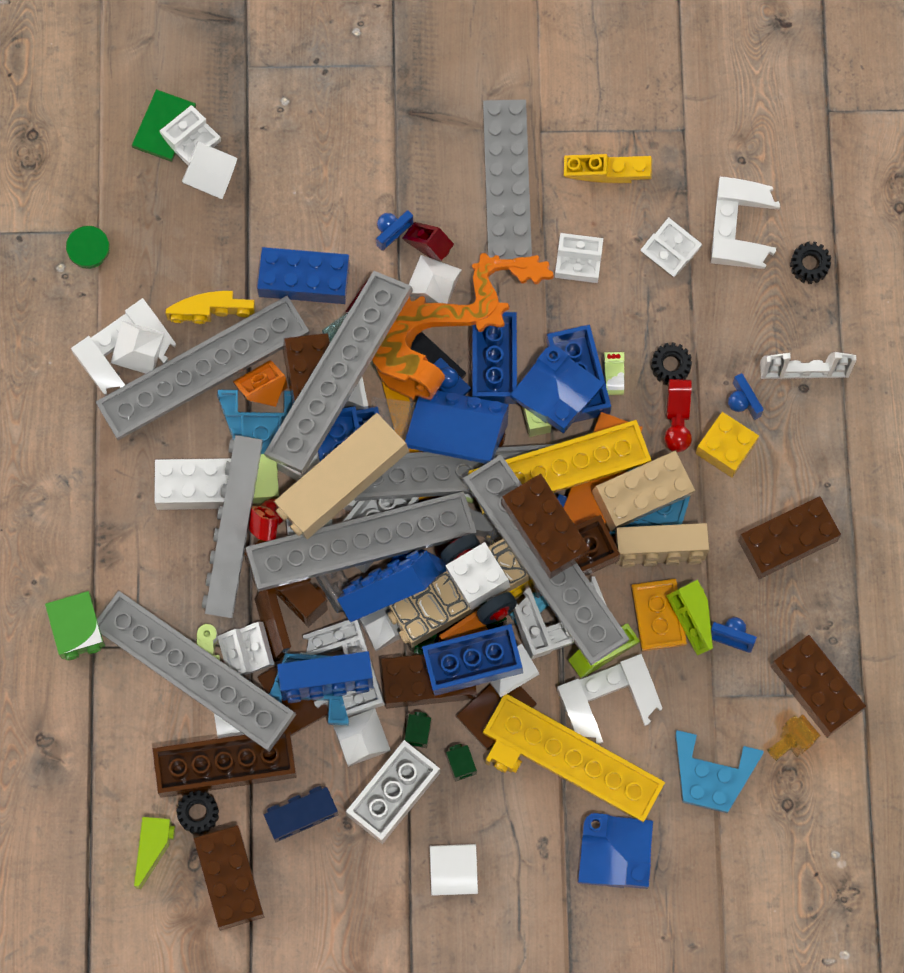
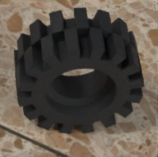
[790,241,831,284]
[651,342,692,385]
[176,791,219,834]

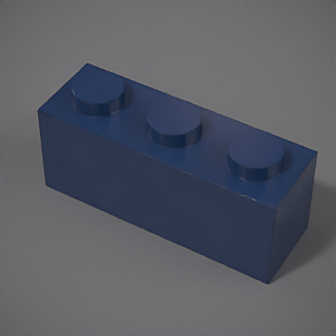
[263,786,339,843]

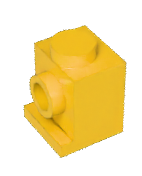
[485,740,522,773]

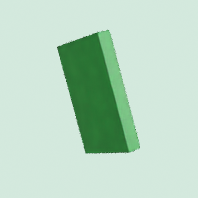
[132,89,196,162]

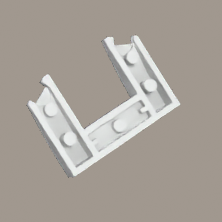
[711,176,780,269]
[71,298,176,395]
[760,352,856,379]
[513,576,607,660]
[300,619,386,716]
[557,654,662,744]

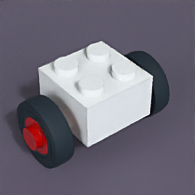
[441,534,517,625]

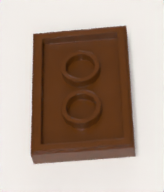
[254,588,291,662]
[257,666,329,736]
[456,685,537,750]

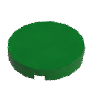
[66,226,110,269]

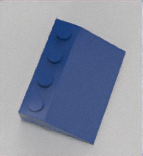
[405,390,509,464]

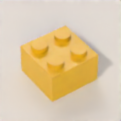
[695,412,759,478]

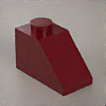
[402,222,454,261]

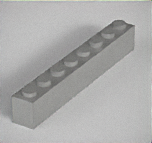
[202,435,263,618]

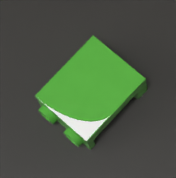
[45,591,105,661]

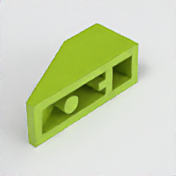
[666,579,713,656]
[569,623,640,678]
[134,817,175,889]

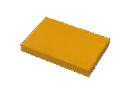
[631,579,687,652]

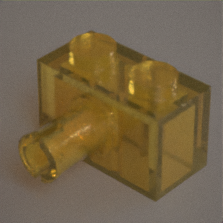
[767,714,821,761]

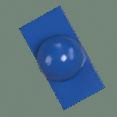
[376,210,413,251]
[434,358,471,396]
[728,373,764,420]
[711,617,757,653]

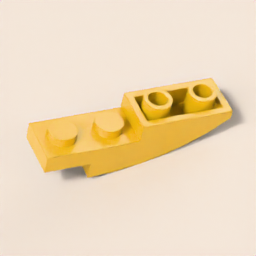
[564,154,652,183]
[166,291,256,324]

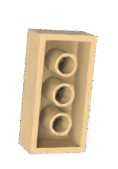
[592,451,695,532]
[614,523,709,568]

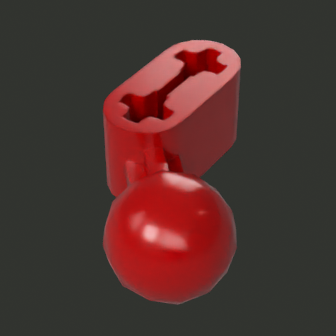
[664,379,692,453]
[248,499,284,541]

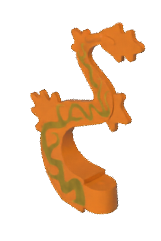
[372,253,554,400]

